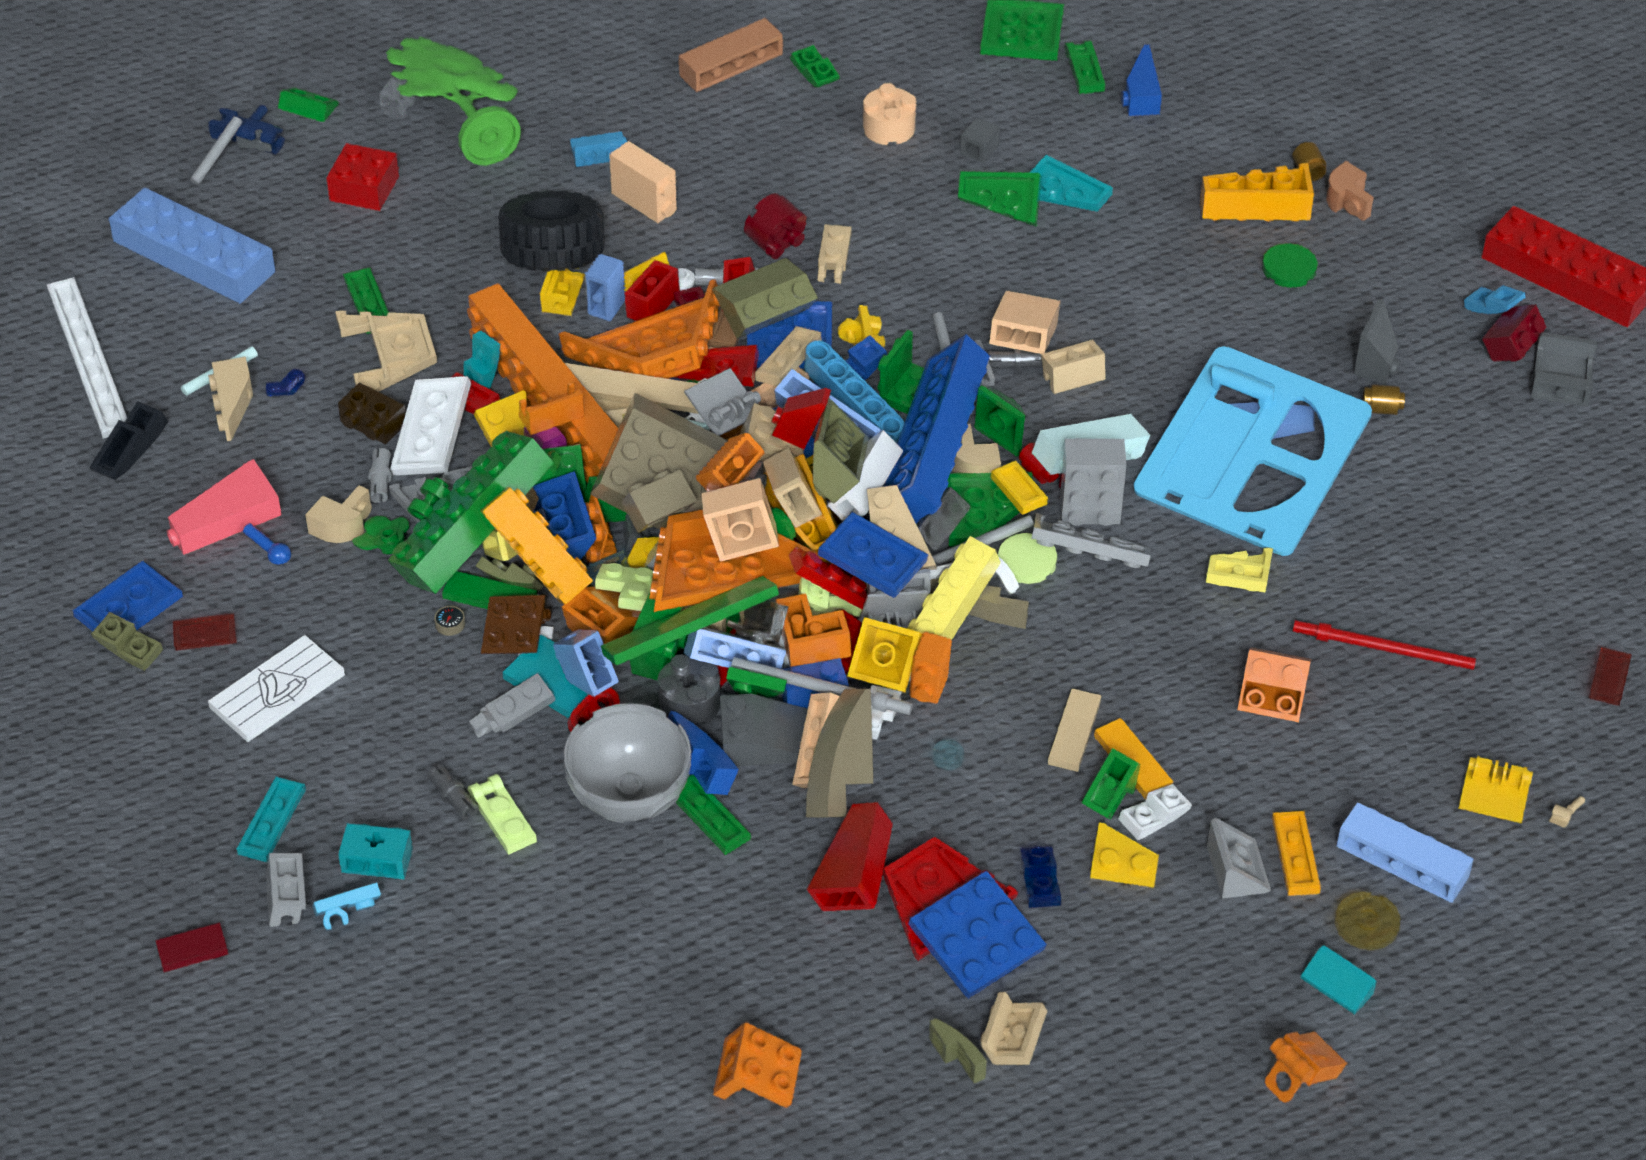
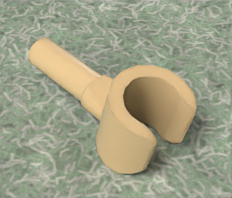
[1549,796,1585,828]

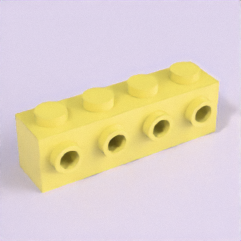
[907,536,1001,640]

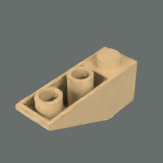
[208,357,253,441]

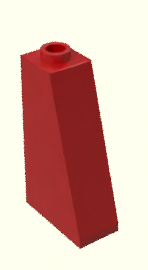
[807,802,893,911]

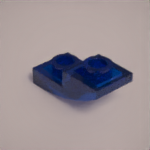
[1020,846,1061,908]

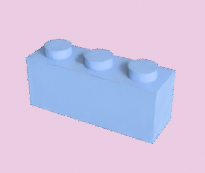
[684,627,786,669]

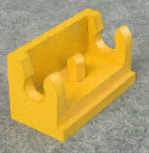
[540,268,584,316]

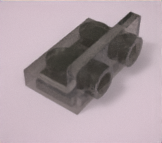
[916,487,970,550]
[727,599,789,645]

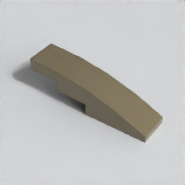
[930,578,1029,629]

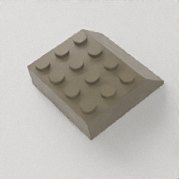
[590,393,728,529]

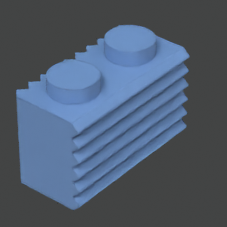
[585,254,625,321]

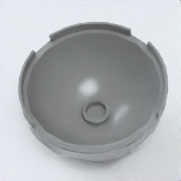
[564,703,691,823]

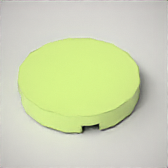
[998,533,1057,584]

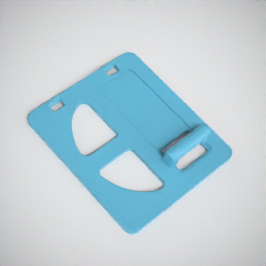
[1134,346,1372,556]

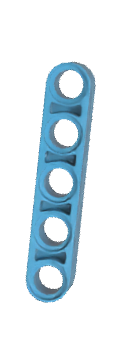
[804,340,904,443]

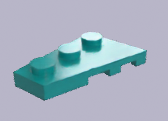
[1030,155,1113,212]

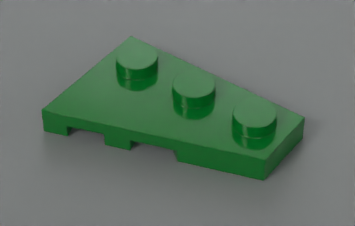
[958,171,1041,227]

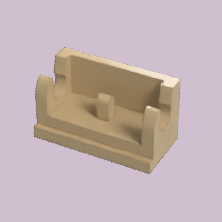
[1041,340,1105,394]

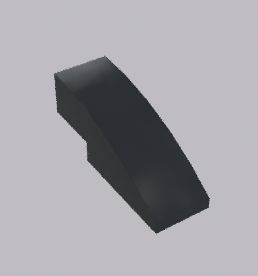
[89,401,168,480]

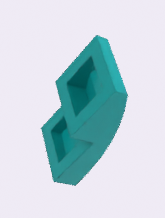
[463,330,500,389]

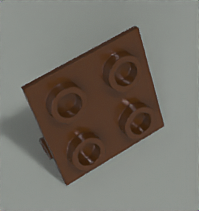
[481,595,551,654]

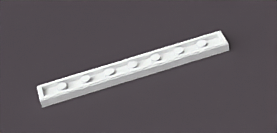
[47,278,127,439]

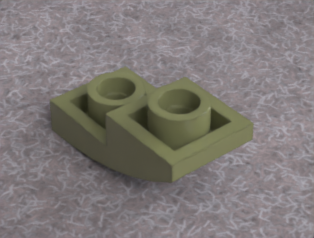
[476,556,543,591]
[91,612,163,671]

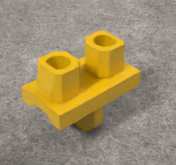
[838,305,885,348]

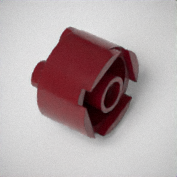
[744,193,807,260]

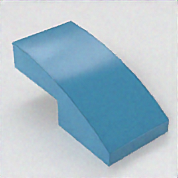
[1464,285,1525,314]

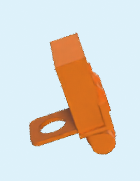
[1265,1032,1347,1103]

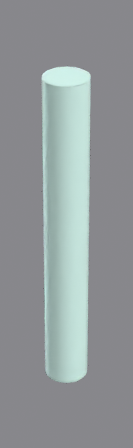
[181,347,258,396]

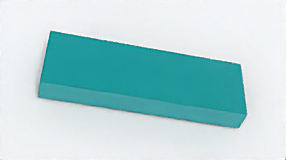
[236,776,306,862]

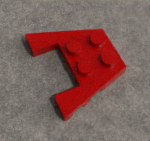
[882,837,1018,961]

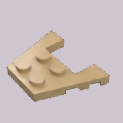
[335,311,437,392]

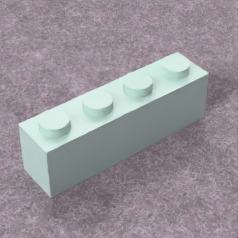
[1032,414,1150,475]

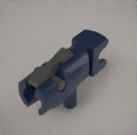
[208,105,285,154]

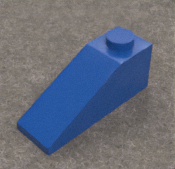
[1121,44,1162,116]

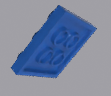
[747,301,832,368]
[908,870,1047,999]

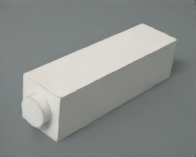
[827,430,903,521]

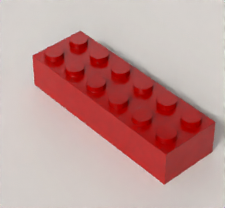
[1482,205,1646,328]

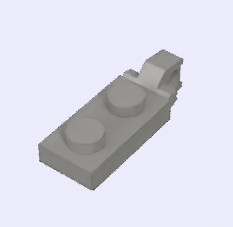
[469,673,555,738]

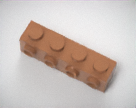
[679,18,783,92]

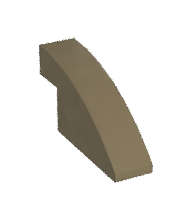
[806,689,873,817]

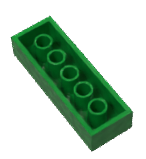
[387,431,554,594]

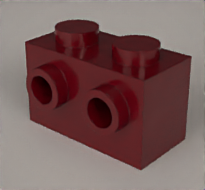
[1482,304,1547,362]

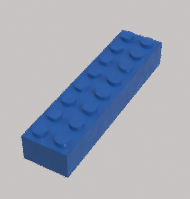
[882,334,990,524]

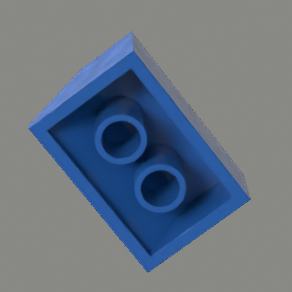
[533,471,596,560]

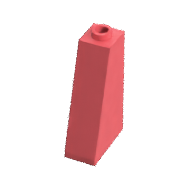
[167,459,281,555]

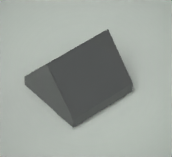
[623,513,651,551]

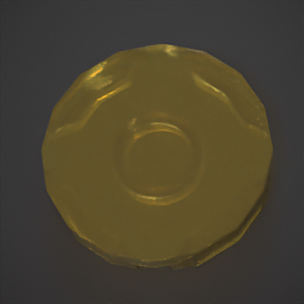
[1335,891,1401,950]

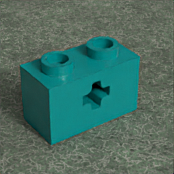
[338,823,413,879]

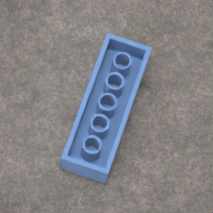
[109,187,276,304]

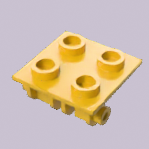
[1458,755,1533,824]

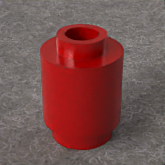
[1019,443,1060,484]

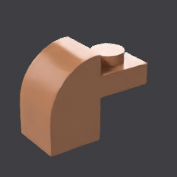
[1326,161,1374,221]

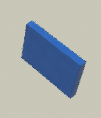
[818,512,928,598]
[73,561,183,631]

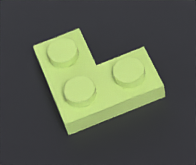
[595,563,653,611]

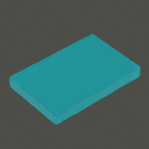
[503,634,594,718]

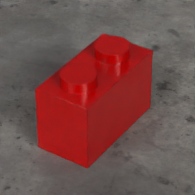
[625,260,680,321]

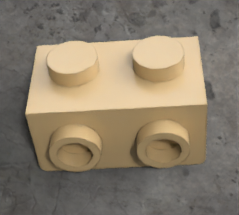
[981,992,1047,1065]

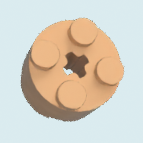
[863,83,916,145]

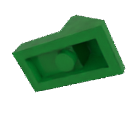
[1081,748,1141,820]

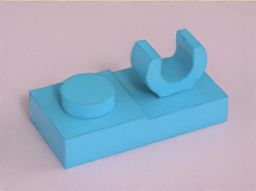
[312,883,381,931]

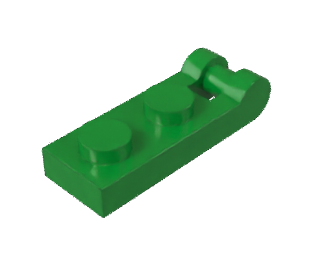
[1065,40,1105,94]

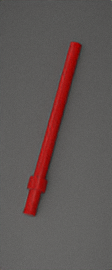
[1293,620,1476,670]

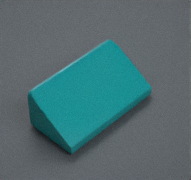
[1301,945,1376,1015]

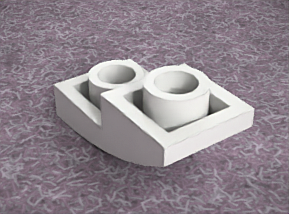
[1118,784,1192,840]

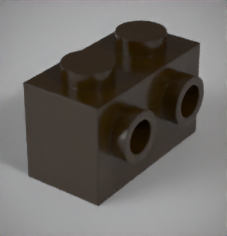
[338,382,406,445]

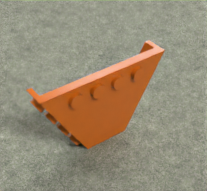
[558,279,721,379]
[649,510,822,612]

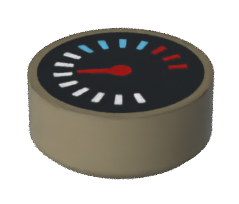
[434,606,465,636]

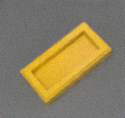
[991,460,1048,515]

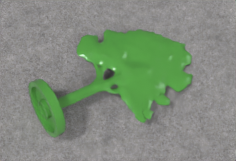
[386,37,520,166]

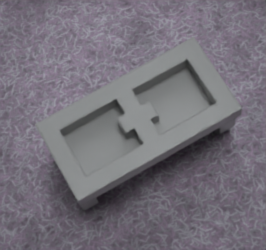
[266,853,306,927]

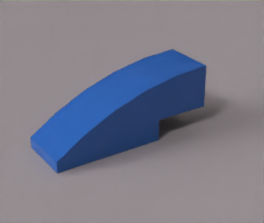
[668,711,739,795]

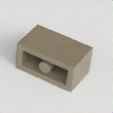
[621,469,697,533]

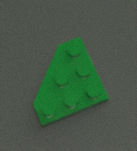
[945,472,1032,547]

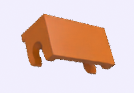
[518,382,584,435]

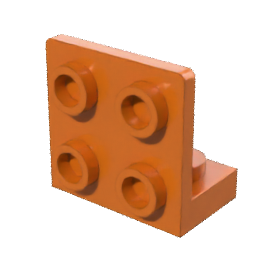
[713,1022,802,1108]

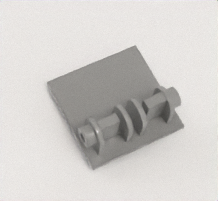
[684,368,761,436]
[859,589,928,629]

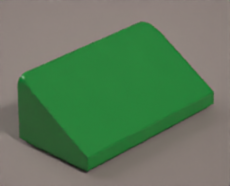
[278,87,339,122]

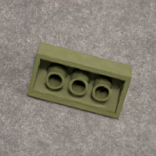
[813,398,869,504]

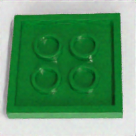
[980,0,1064,61]

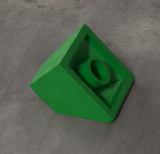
[974,385,1025,457]

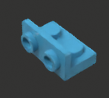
[570,131,627,167]

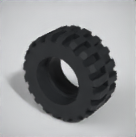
[498,190,604,272]

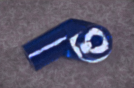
[266,369,305,396]

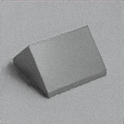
[1207,818,1271,899]

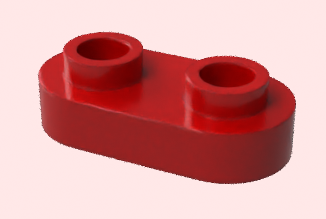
[567,687,620,732]

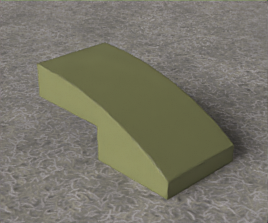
[929,1019,987,1084]

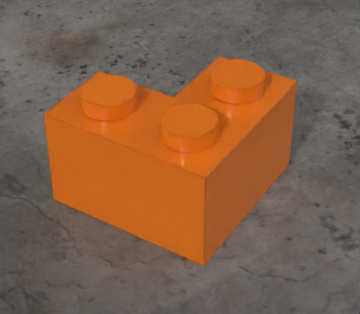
[776,593,851,667]

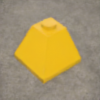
[847,617,922,692]

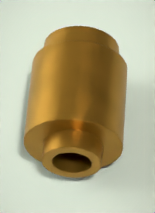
[1292,142,1327,181]
[1363,385,1405,415]

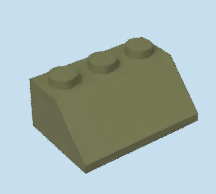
[712,258,818,339]

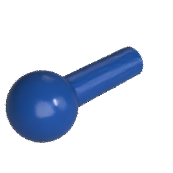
[243,523,291,564]

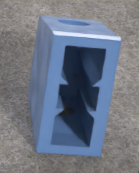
[553,630,619,697]

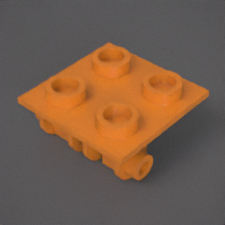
[585,495,619,574]

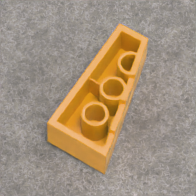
[1200,163,1314,221]
[763,454,838,565]
[480,487,593,605]

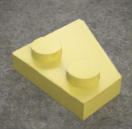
[1206,548,1273,592]

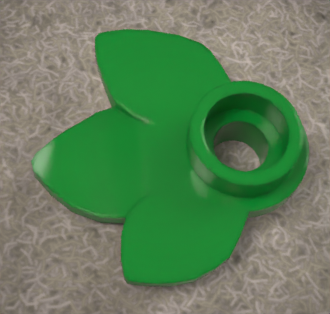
[352,516,410,554]

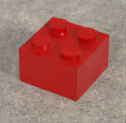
[326,143,399,211]

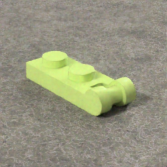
[468,774,537,855]

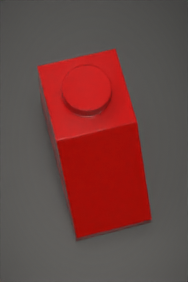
[771,388,831,450]

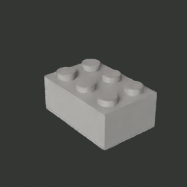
[1060,439,1127,526]

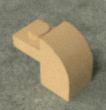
[952,424,1001,473]
[306,486,372,543]

